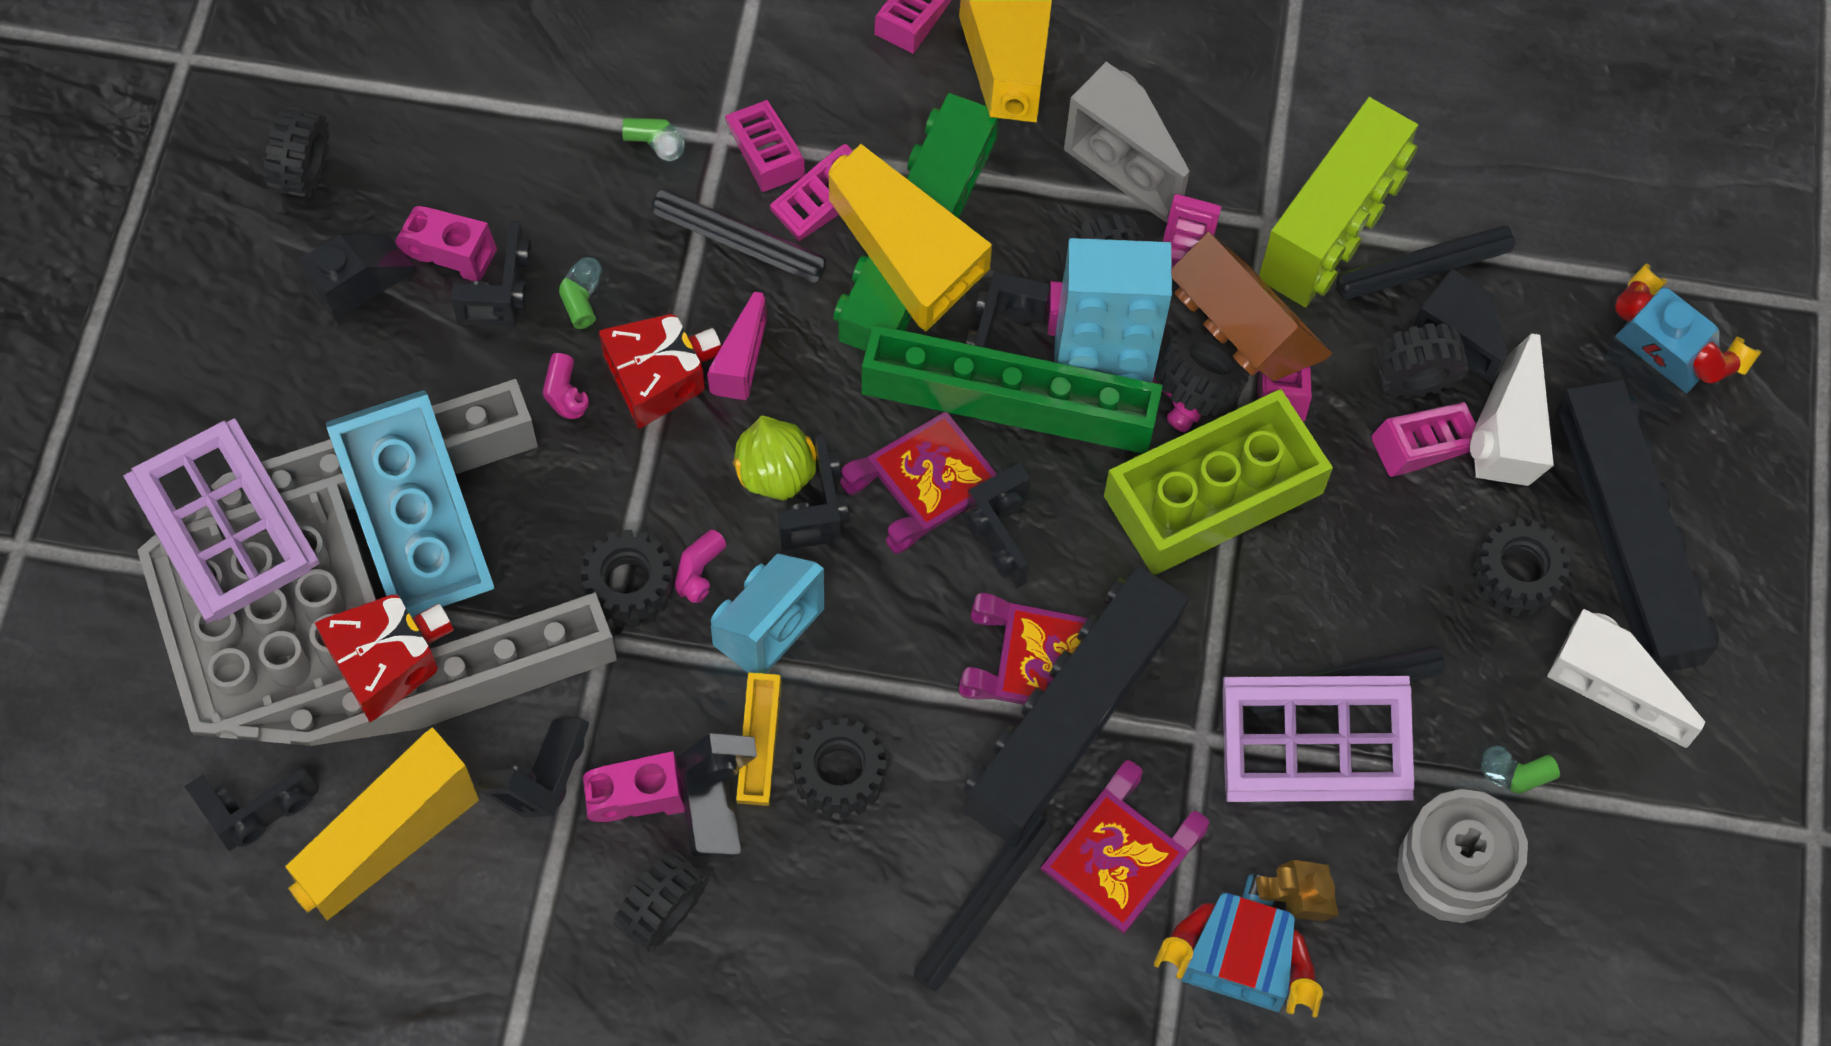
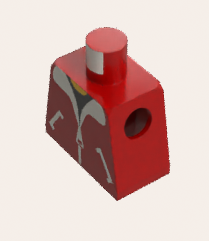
[599,314,721,429]
[315,595,454,723]

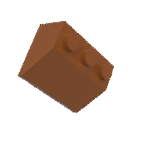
[1171,231,1332,381]

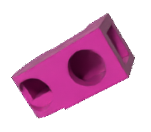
[395,206,497,281]
[583,751,685,822]

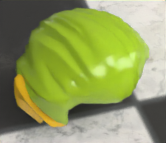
[732,415,816,501]

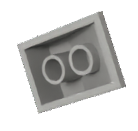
[1064,62,1190,223]

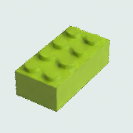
[1259,97,1419,308]
[1104,389,1333,576]

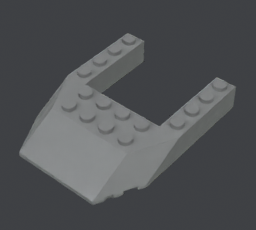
[137,379,617,746]

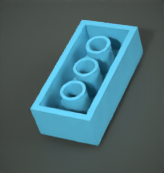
[1054,238,1172,383]
[325,390,495,617]

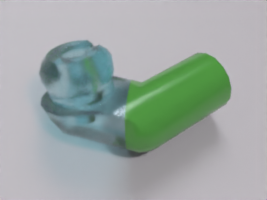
[623,117,685,161]
[559,257,602,329]
[1481,746,1560,794]

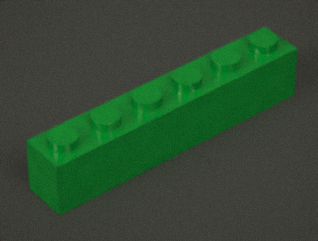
[833,93,1000,351]
[861,325,1163,454]

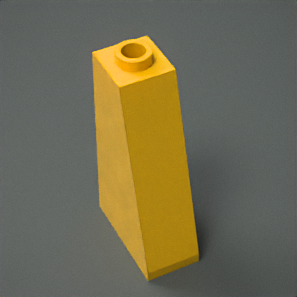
[959,0,1052,123]
[828,144,992,332]
[285,727,479,921]

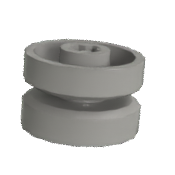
[1397,789,1528,923]

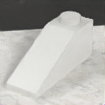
[1470,333,1554,486]
[1547,609,1705,748]

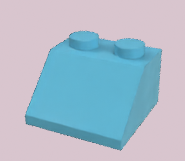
[711,553,825,674]

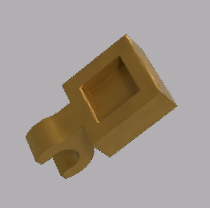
[1256,860,1339,922]

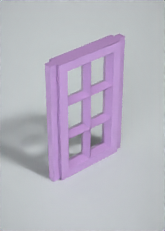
[123,418,320,624]
[1223,676,1414,802]

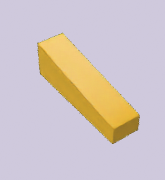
[736,672,782,806]

